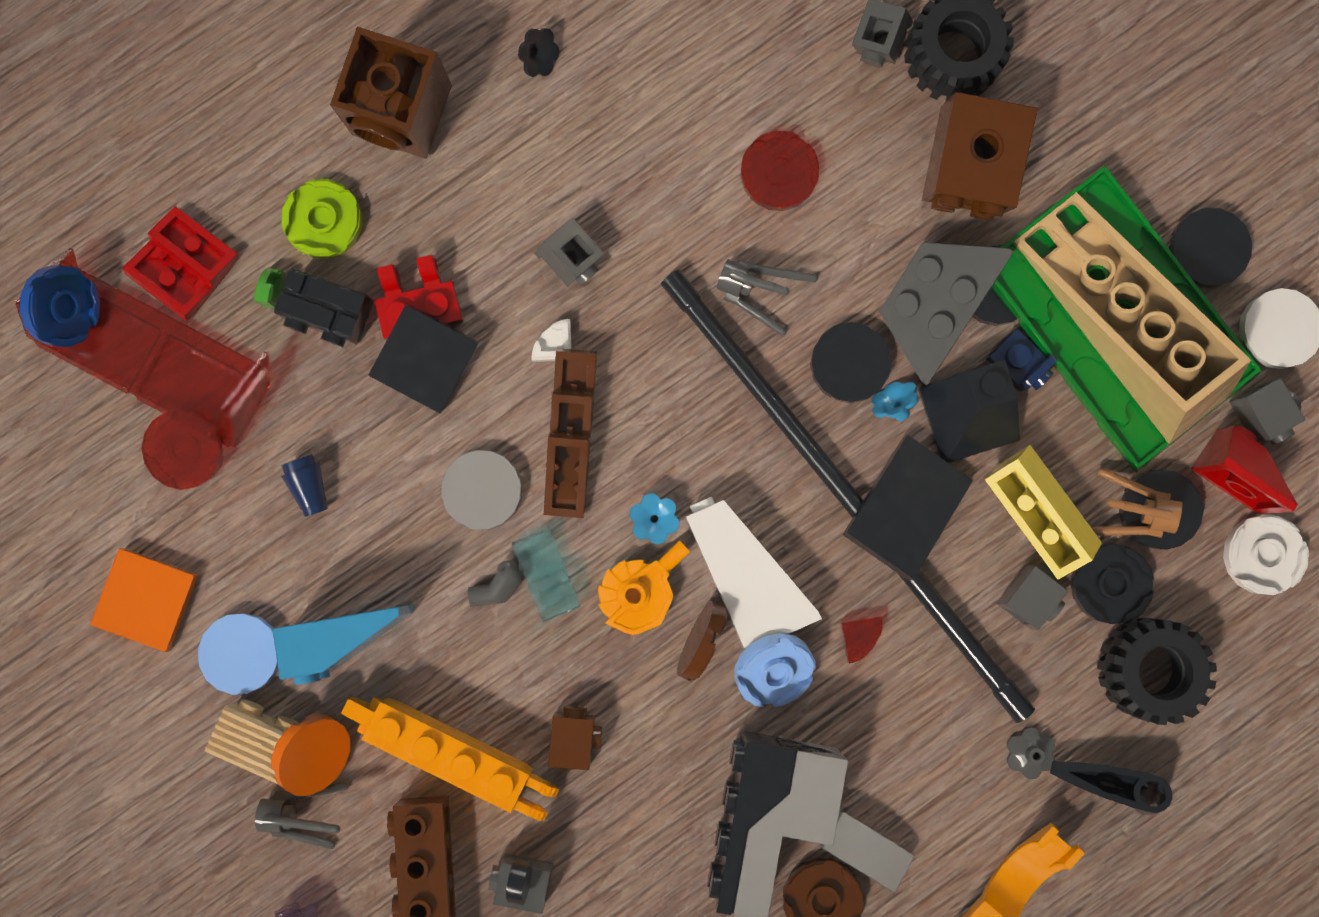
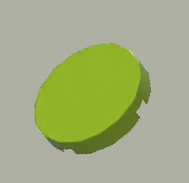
[282,179,363,259]

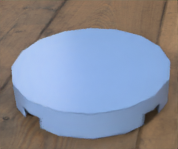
[198,613,278,695]
[734,633,816,707]

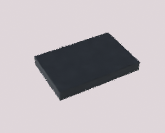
[842,435,973,581]

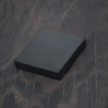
[368,303,479,414]

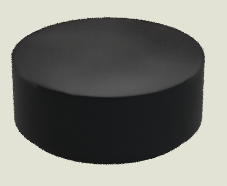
[506,859,532,905]

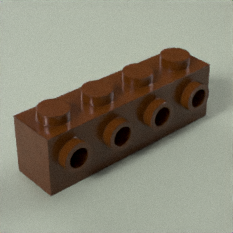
[387,795,456,917]

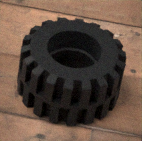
[904,0,1014,101]
[1097,618,1217,725]

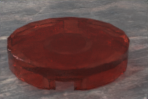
[740,130,819,211]
[141,409,224,490]

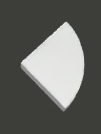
[532,319,572,362]

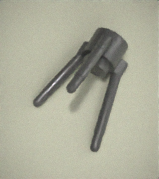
[717,259,818,336]
[255,782,349,849]

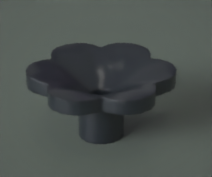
[518,28,559,77]

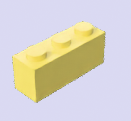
[985,445,1102,579]

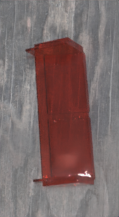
[15,248,270,448]

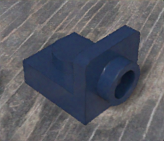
[986,329,1058,392]

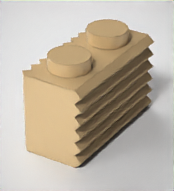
[205,699,300,784]

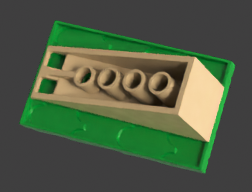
[992,165,1261,473]

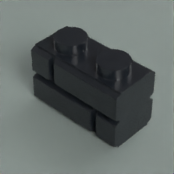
[274,268,373,348]

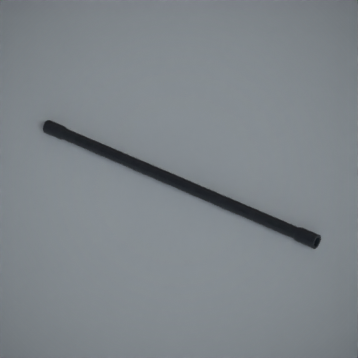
[661,269,1035,723]

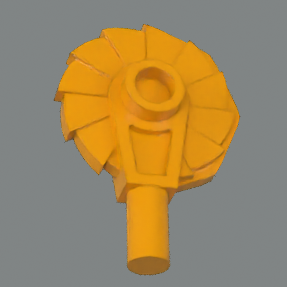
[598,540,690,635]

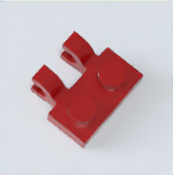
[374,255,463,340]

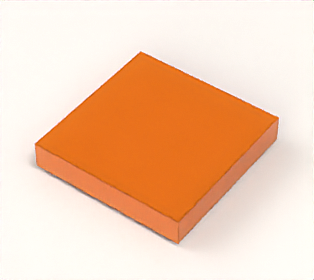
[90,548,199,652]

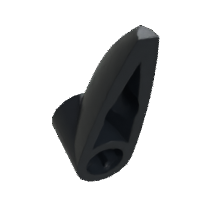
[1050,761,1172,815]

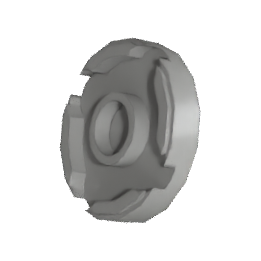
[441,450,522,530]

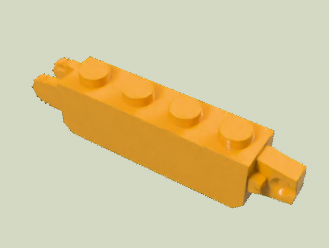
[341,696,559,821]

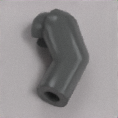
[468,561,521,607]

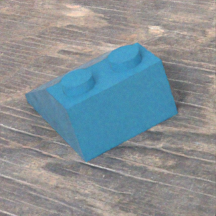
[272,604,414,685]

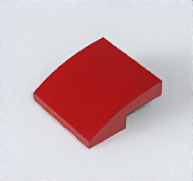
[122,206,238,322]

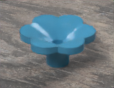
[871,382,919,421]
[629,493,680,544]

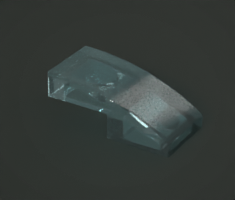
[512,527,581,622]

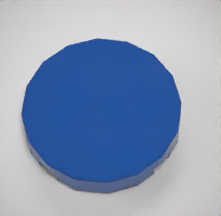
[19,265,100,347]

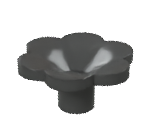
[1007,727,1055,779]

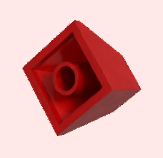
[1191,426,1298,514]

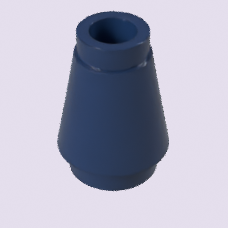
[281,454,328,517]

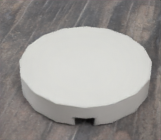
[1239,288,1319,369]
[1223,515,1309,595]

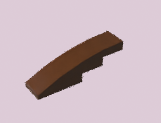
[544,348,597,518]

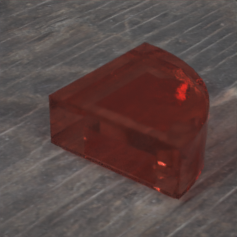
[840,616,882,664]

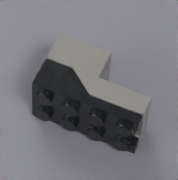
[707,730,848,917]

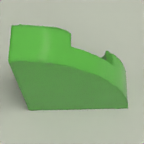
[254,268,285,309]

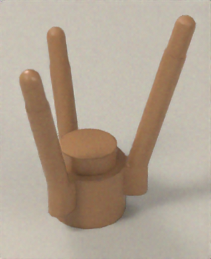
[1091,468,1182,538]

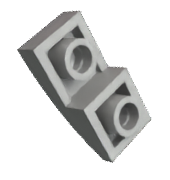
[819,811,914,892]

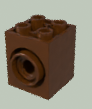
[330,27,452,159]
[921,92,1038,220]

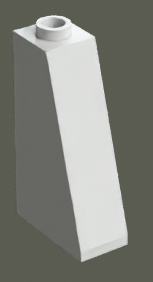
[685,497,822,650]

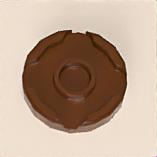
[677,601,727,681]
[782,858,865,917]

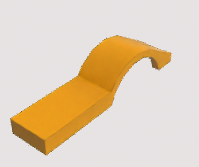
[962,823,1085,917]

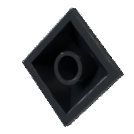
[918,359,1020,463]

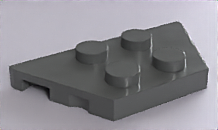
[879,242,1014,385]

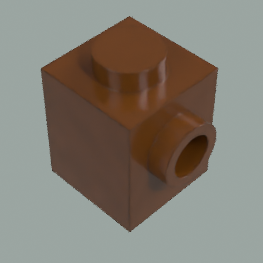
[548,706,602,770]

